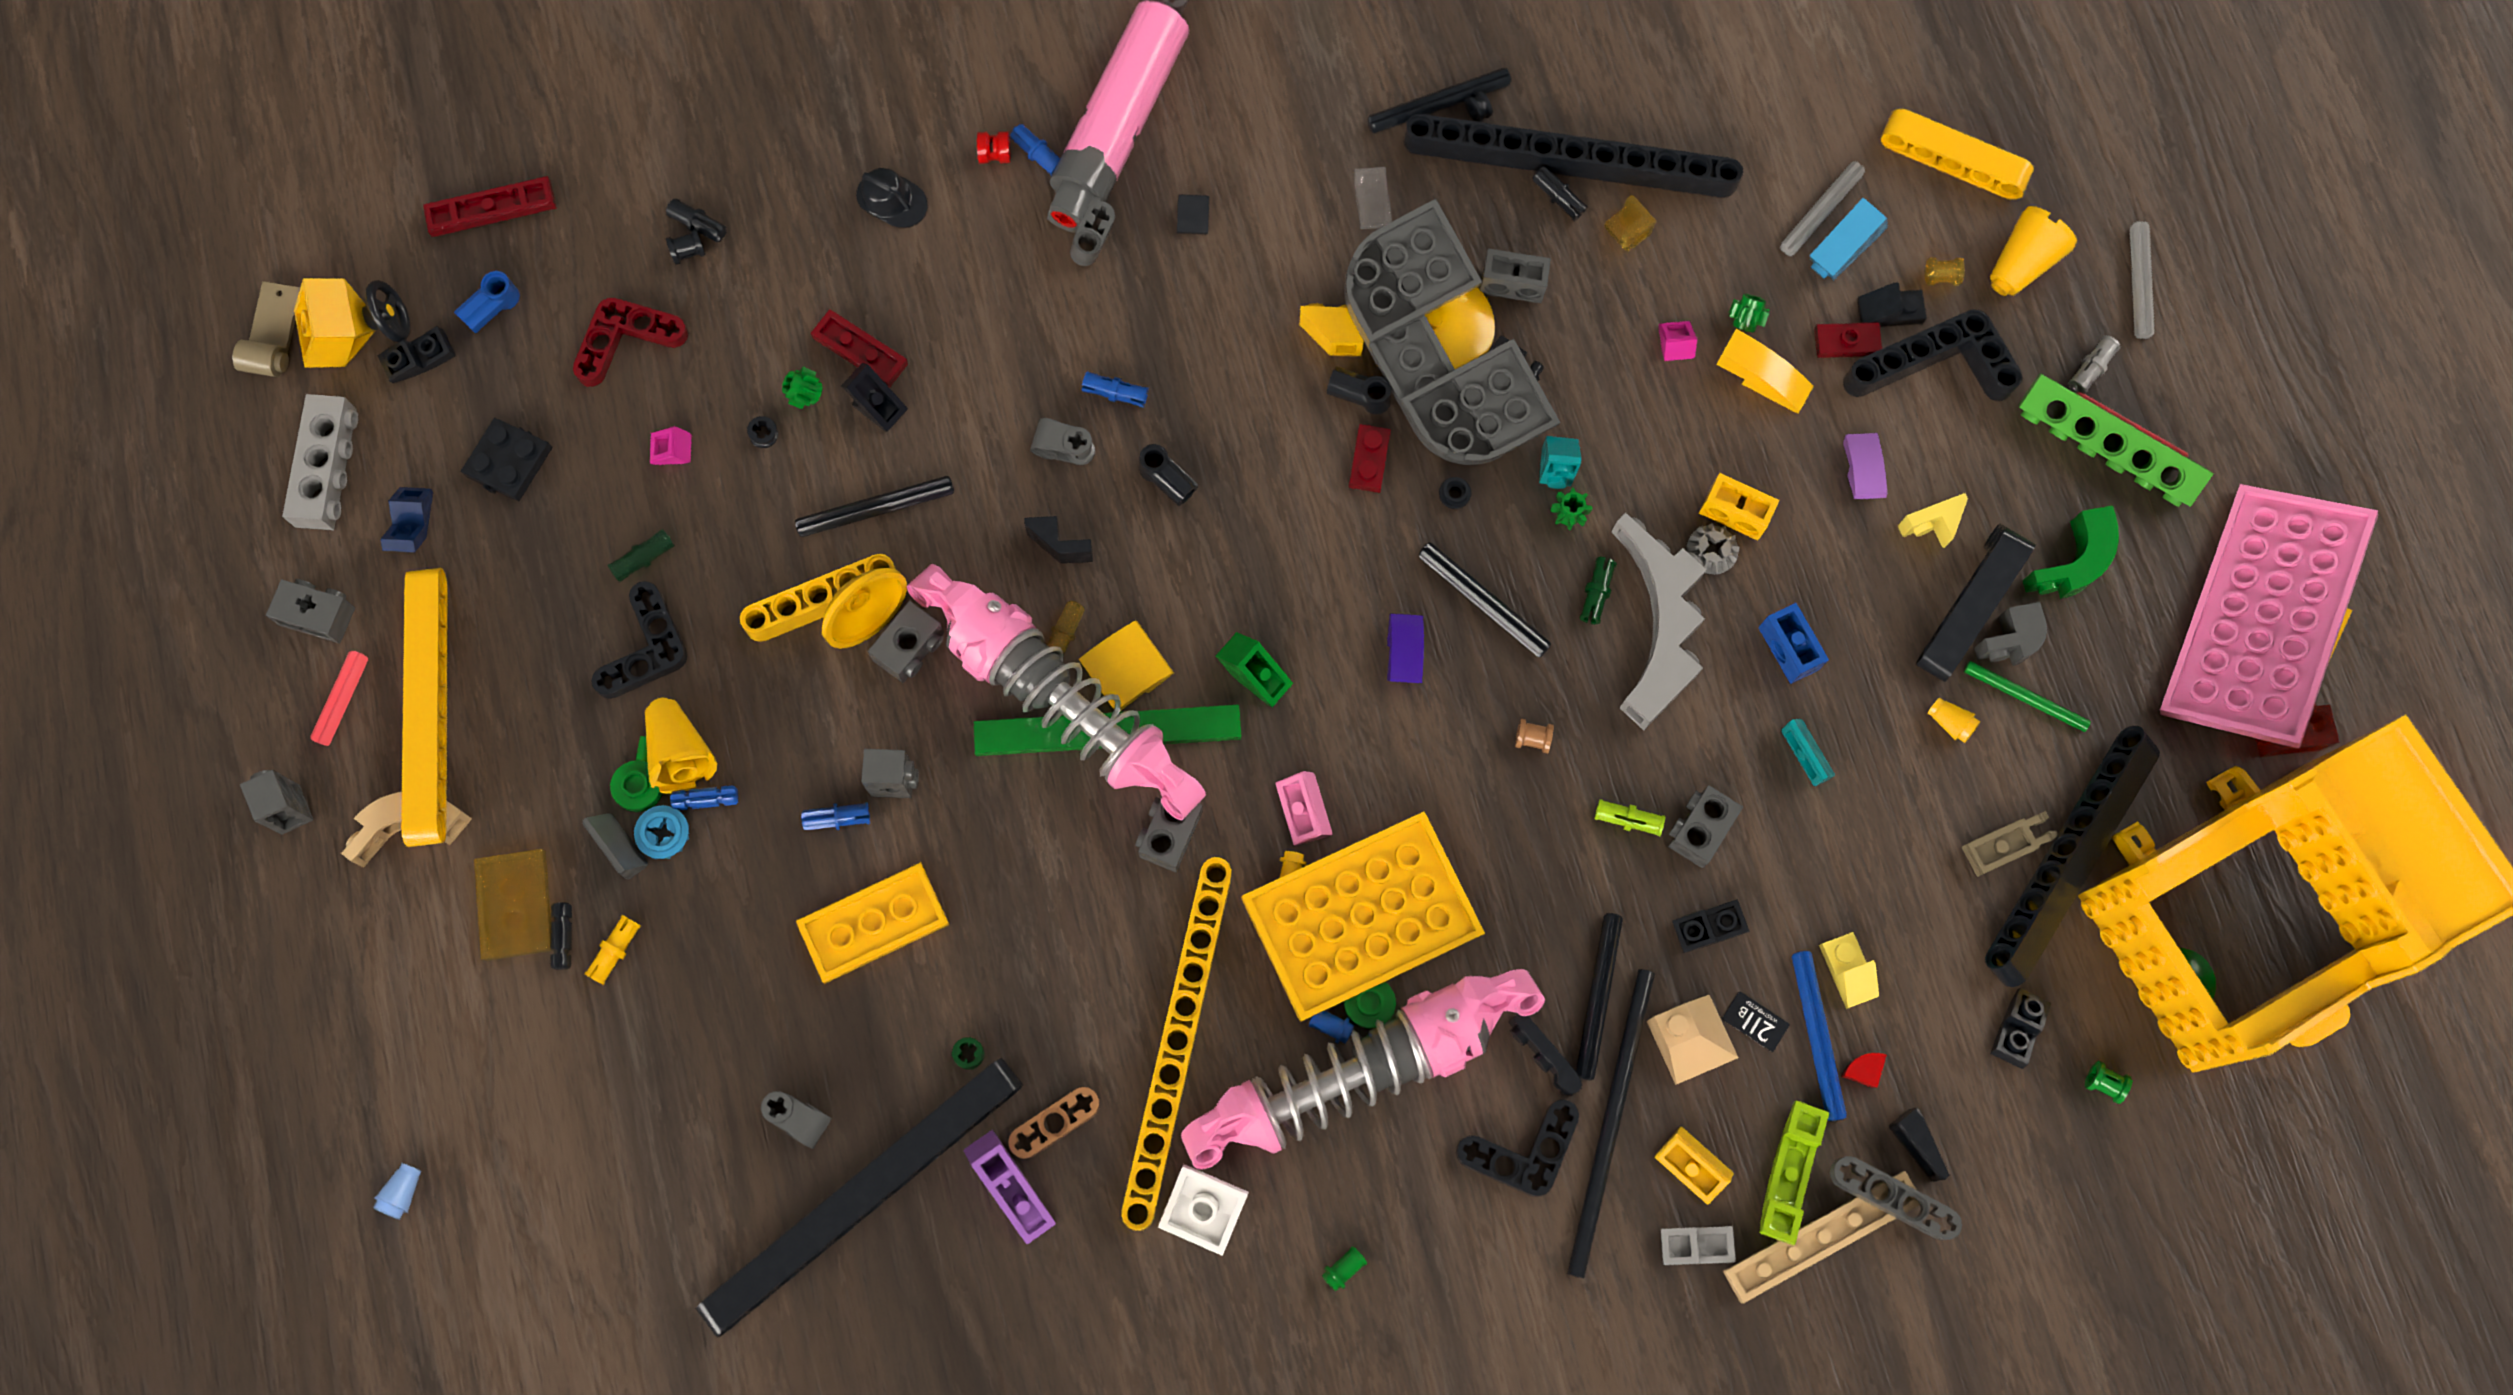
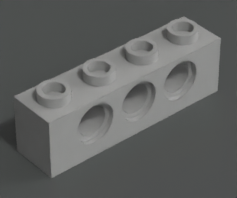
[282,394,358,530]

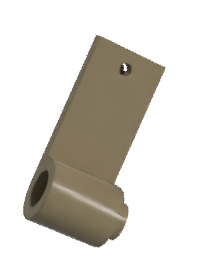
[232,281,300,377]

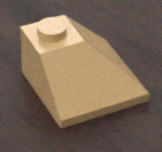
[1647,995,1739,1085]

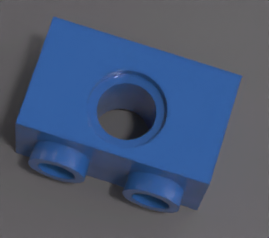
[1758,603,1829,684]

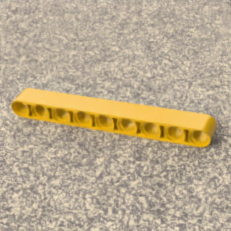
[401,568,448,847]

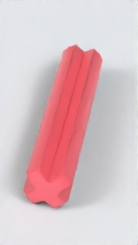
[310,651,368,746]

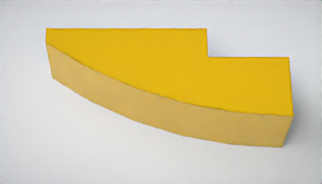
[1716,329,1813,414]

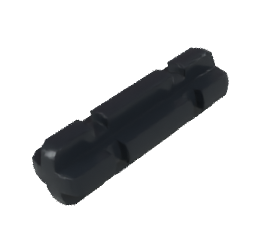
[550,902,572,970]

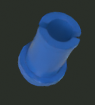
[1308,1011,1355,1044]

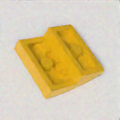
[1079,620,1174,712]

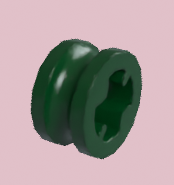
[952,1037,985,1070]

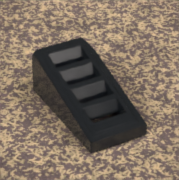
[1889,1107,1950,1182]

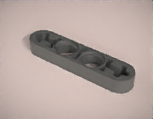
[1830,1156,1962,1240]

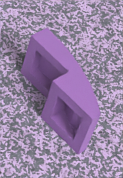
[1843,433,1887,499]

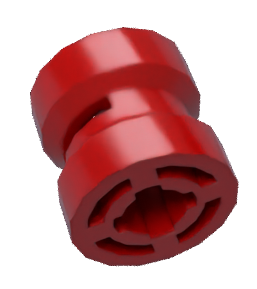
[977,131,1011,164]

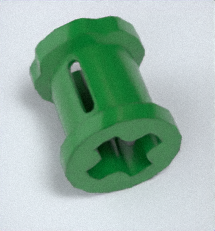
[2085,1061,2133,1104]

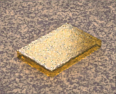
[474,849,553,961]

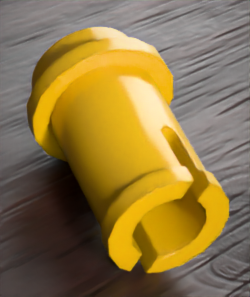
[1280,851,1306,878]

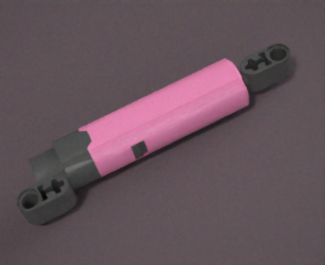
[1047,0,1189,266]

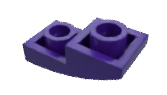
[1387,613,1424,683]

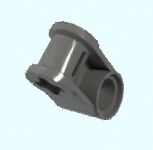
[1030,418,1095,465]
[761,1091,832,1149]

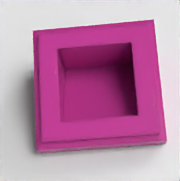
[1658,321,1697,361]
[650,426,691,465]

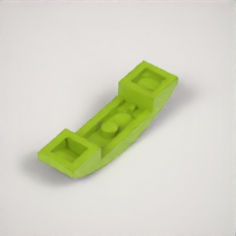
[1760,1100,1829,1246]

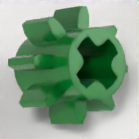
[1729,294,1770,332]
[782,366,823,409]
[1550,487,1593,531]

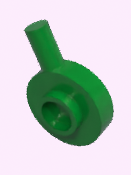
[610,736,663,812]
[1344,982,1396,1030]

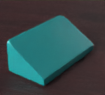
[1781,719,1835,787]

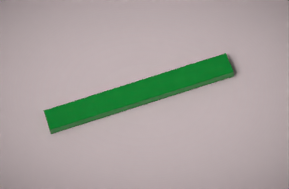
[974,705,1241,756]

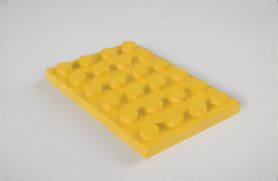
[1241,811,1485,1022]

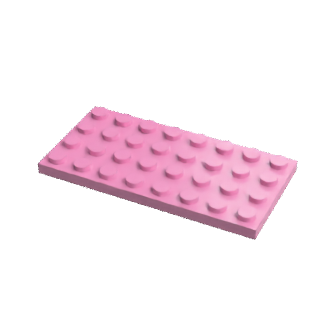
[2160,484,2378,749]

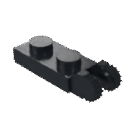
[1508,1014,1583,1096]

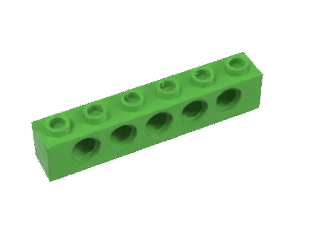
[2018,372,2214,507]

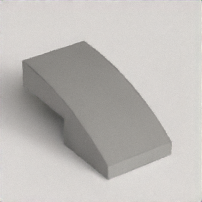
[1661,1226,1736,1265]

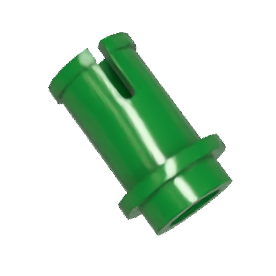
[1321,1246,1368,1292]

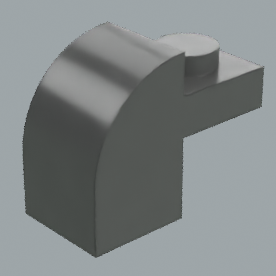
[1974,602,2047,666]

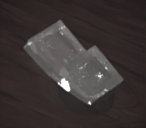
[1354,167,1392,229]

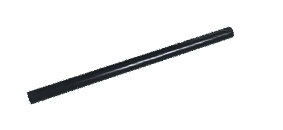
[1567,969,1655,1279]

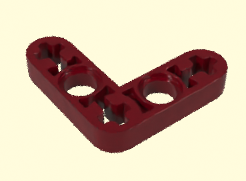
[573,298,688,387]

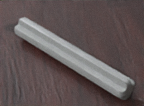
[1780,161,1865,256]
[2130,221,2155,339]

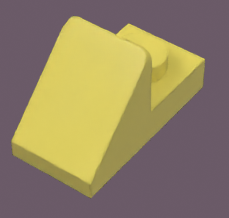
[1898,493,1968,548]
[1819,932,1879,1009]

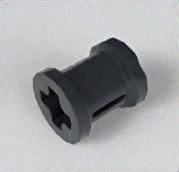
[665,228,706,265]

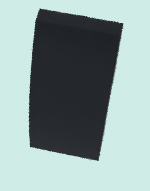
[377,326,456,383]
[1672,899,1750,953]
[1991,988,2051,1069]

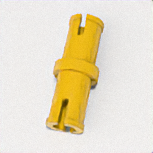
[584,915,641,985]

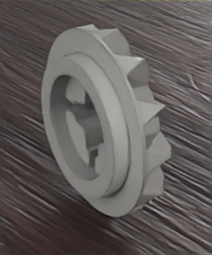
[1687,523,1740,575]

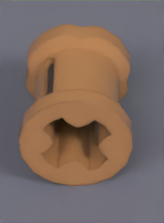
[1515,719,1554,754]

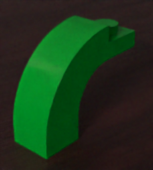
[2022,505,2119,599]

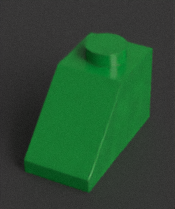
[1215,632,1293,708]

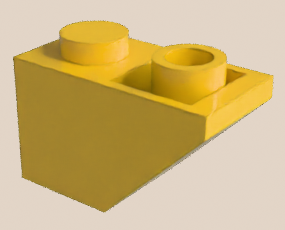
[1299,303,1363,356]

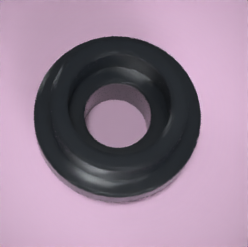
[1439,477,1471,509]

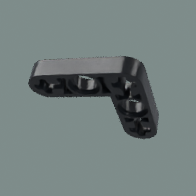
[591,581,687,699]
[1456,1099,1579,1197]

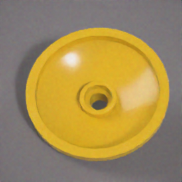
[822,568,907,649]

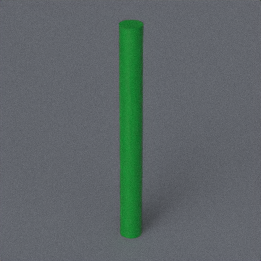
[1963,661,2091,732]

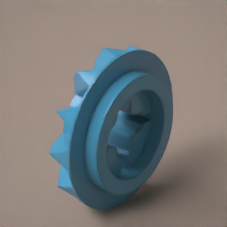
[634,805,690,859]

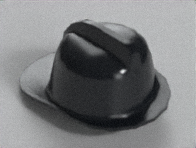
[856,168,928,228]

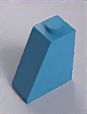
[1810,198,1888,280]

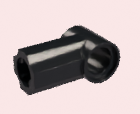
[1327,366,1391,415]
[1139,444,1198,506]

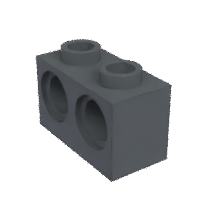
[1480,249,1551,303]
[240,770,314,835]
[1668,785,1743,869]
[1135,797,1203,873]

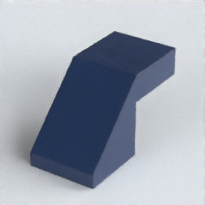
[380,487,433,552]

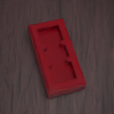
[1814,323,1882,358]

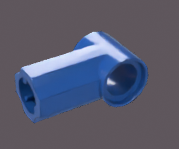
[454,271,520,334]

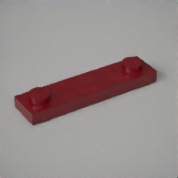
[423,176,557,237]

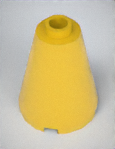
[1990,206,2077,296]
[645,698,717,794]

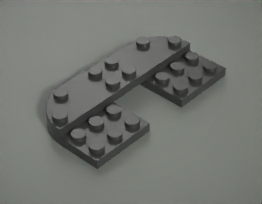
[1344,199,1561,465]

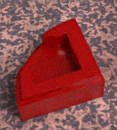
[1841,1053,1887,1088]

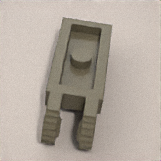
[1961,811,2058,877]

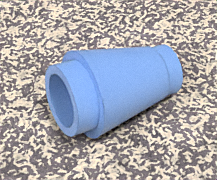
[373,1163,421,1220]

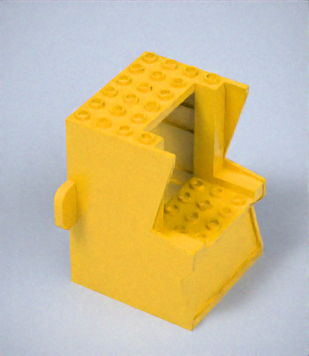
[2078,715,2513,1073]

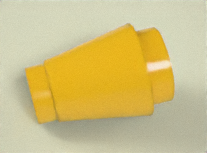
[1928,697,1981,743]

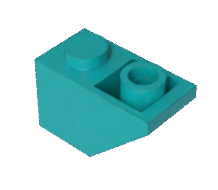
[1539,436,1581,489]

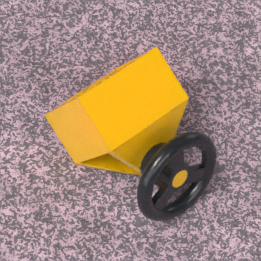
[294,278,410,368]

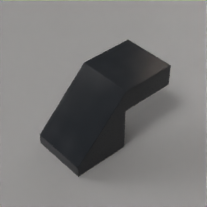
[1024,516,1093,564]

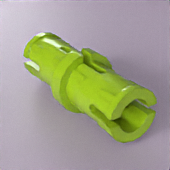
[1594,799,1665,837]

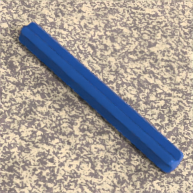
[1792,951,1847,1121]

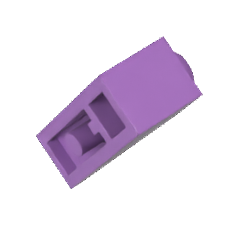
[963,1130,1056,1244]

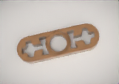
[1008,1087,1100,1159]

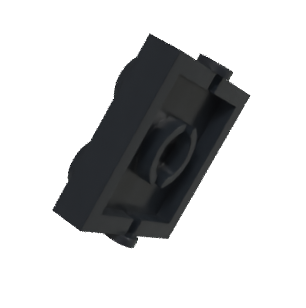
[460,417,553,502]

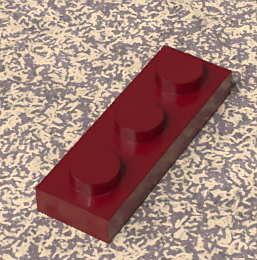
[811,309,908,388]

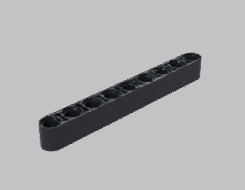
[1985,726,2160,987]

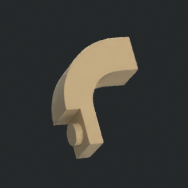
[341,792,472,868]

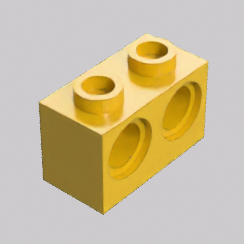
[1699,473,1780,541]

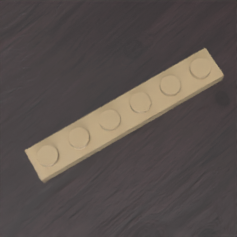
[1723,1171,1920,1303]

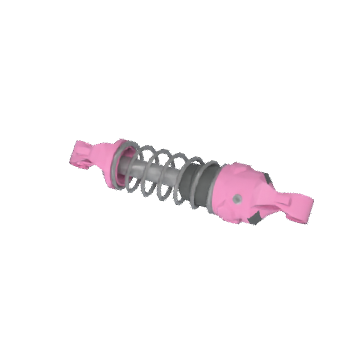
[907,564,1206,820]
[1181,969,1545,1169]

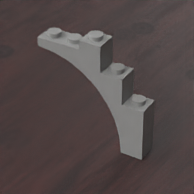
[1612,513,1707,730]

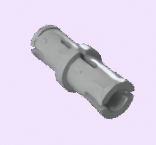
[2068,335,2121,394]

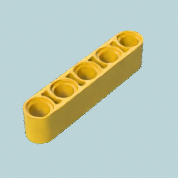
[1881,109,2034,200]
[740,554,896,642]

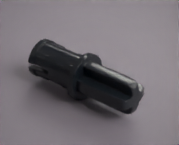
[1533,166,1588,221]
[666,198,727,242]

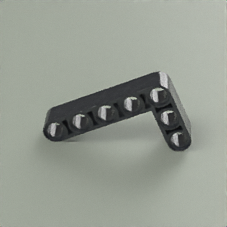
[1843,309,2022,401]
[1916,523,2036,682]

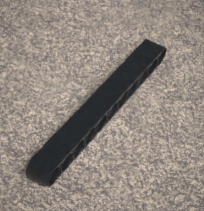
[1404,114,1743,198]
[696,1058,1023,1338]

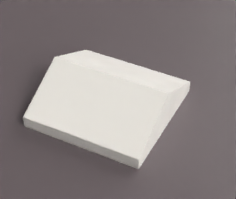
[1158,1164,1249,1256]

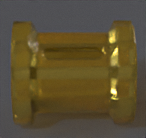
[1925,257,1965,286]

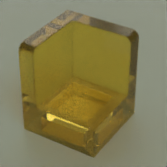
[1604,195,1656,252]

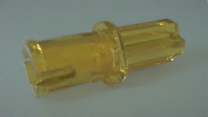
[1047,601,1085,656]

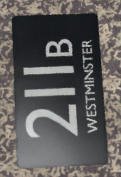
[1722,992,1790,1052]

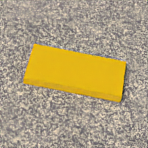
[796,862,950,984]

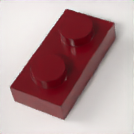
[1349,424,1391,493]

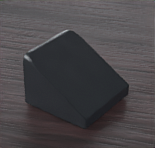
[1177,194,1209,234]

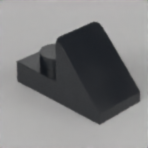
[1857,282,1927,327]
[841,363,908,432]

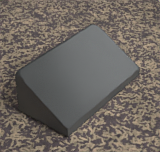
[582,813,648,879]

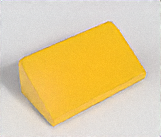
[1655,1127,1733,1205]

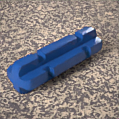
[670,785,739,810]

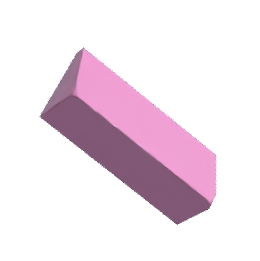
[1275,771,1332,846]

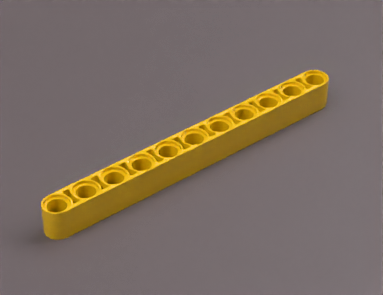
[1122,857,1231,1231]

